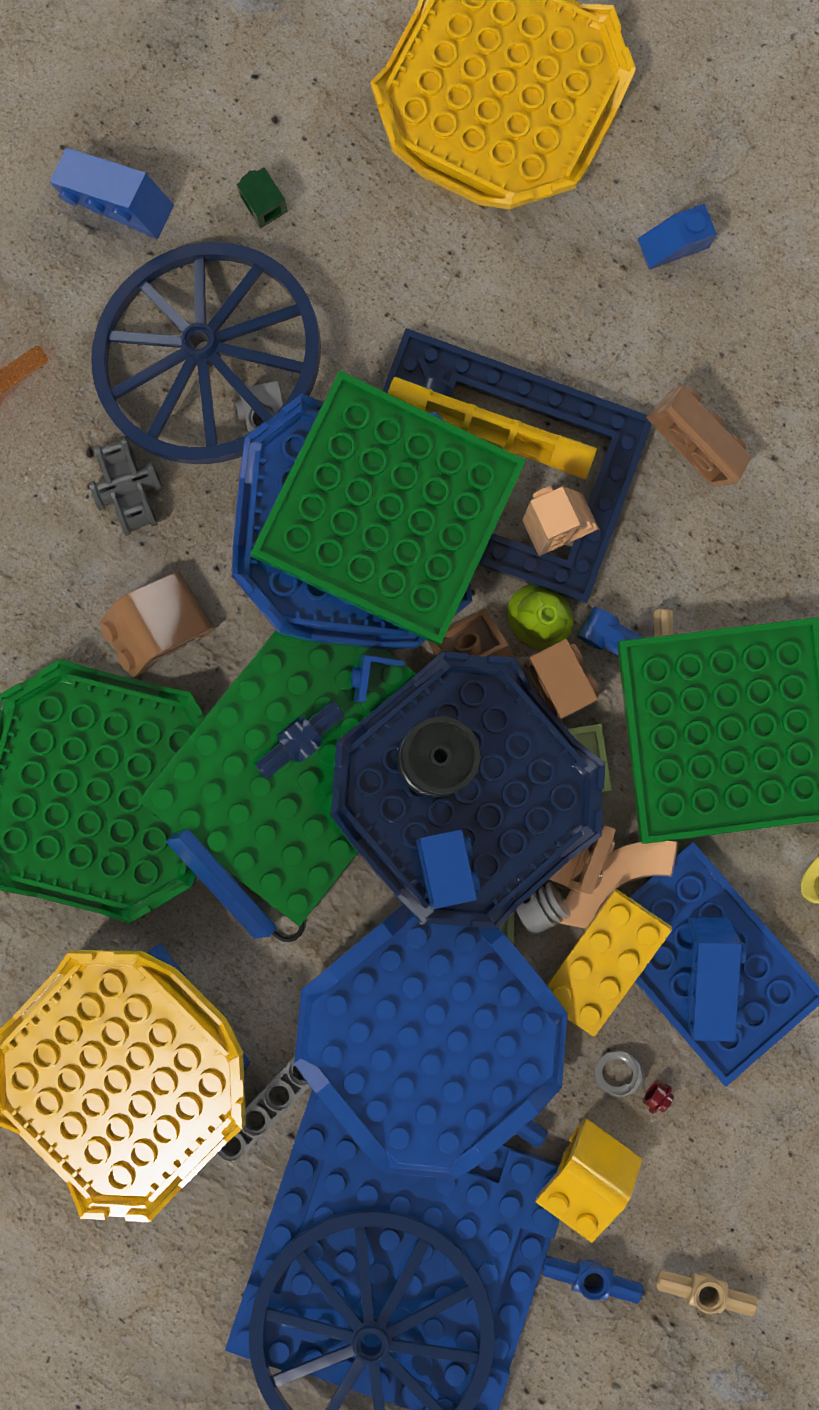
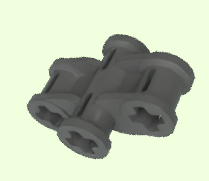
[89,436,162,536]

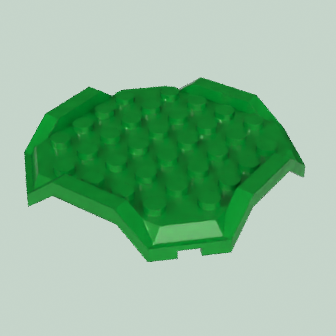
[0,659,205,924]

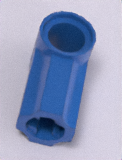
[577,607,643,658]

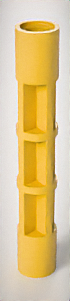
[388,377,597,480]

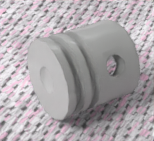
[516,881,571,936]

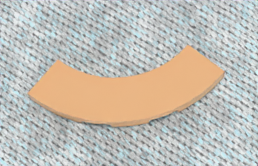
[559,841,678,929]

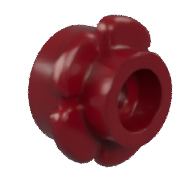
[643,1080,674,1114]

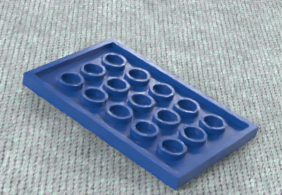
[628,842,819,1087]

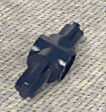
[255,701,344,778]

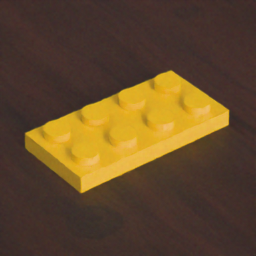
[546,888,672,1037]

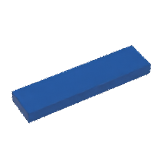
[165,829,277,939]

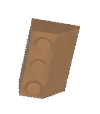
[646,385,751,487]

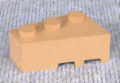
[522,486,599,556]

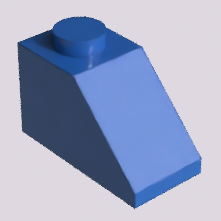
[637,204,717,270]

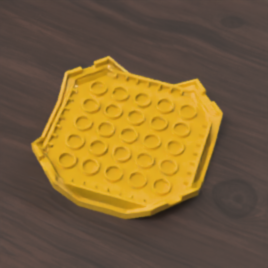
[370,0,636,210]
[0,950,246,1222]

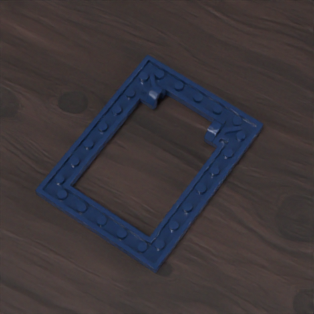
[382,328,652,604]

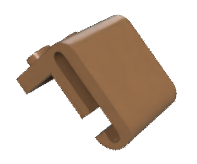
[99,572,214,679]
[548,824,616,894]

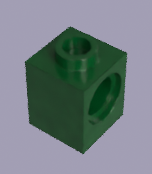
[236,167,288,229]

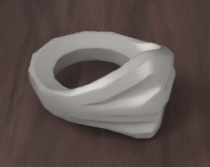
[594,1051,645,1097]

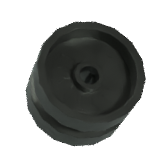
[396,716,481,798]

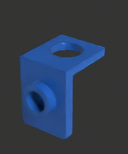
[350,655,405,703]

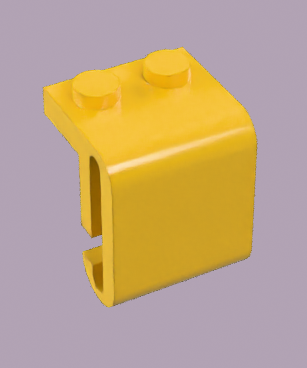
[535,1118,642,1243]

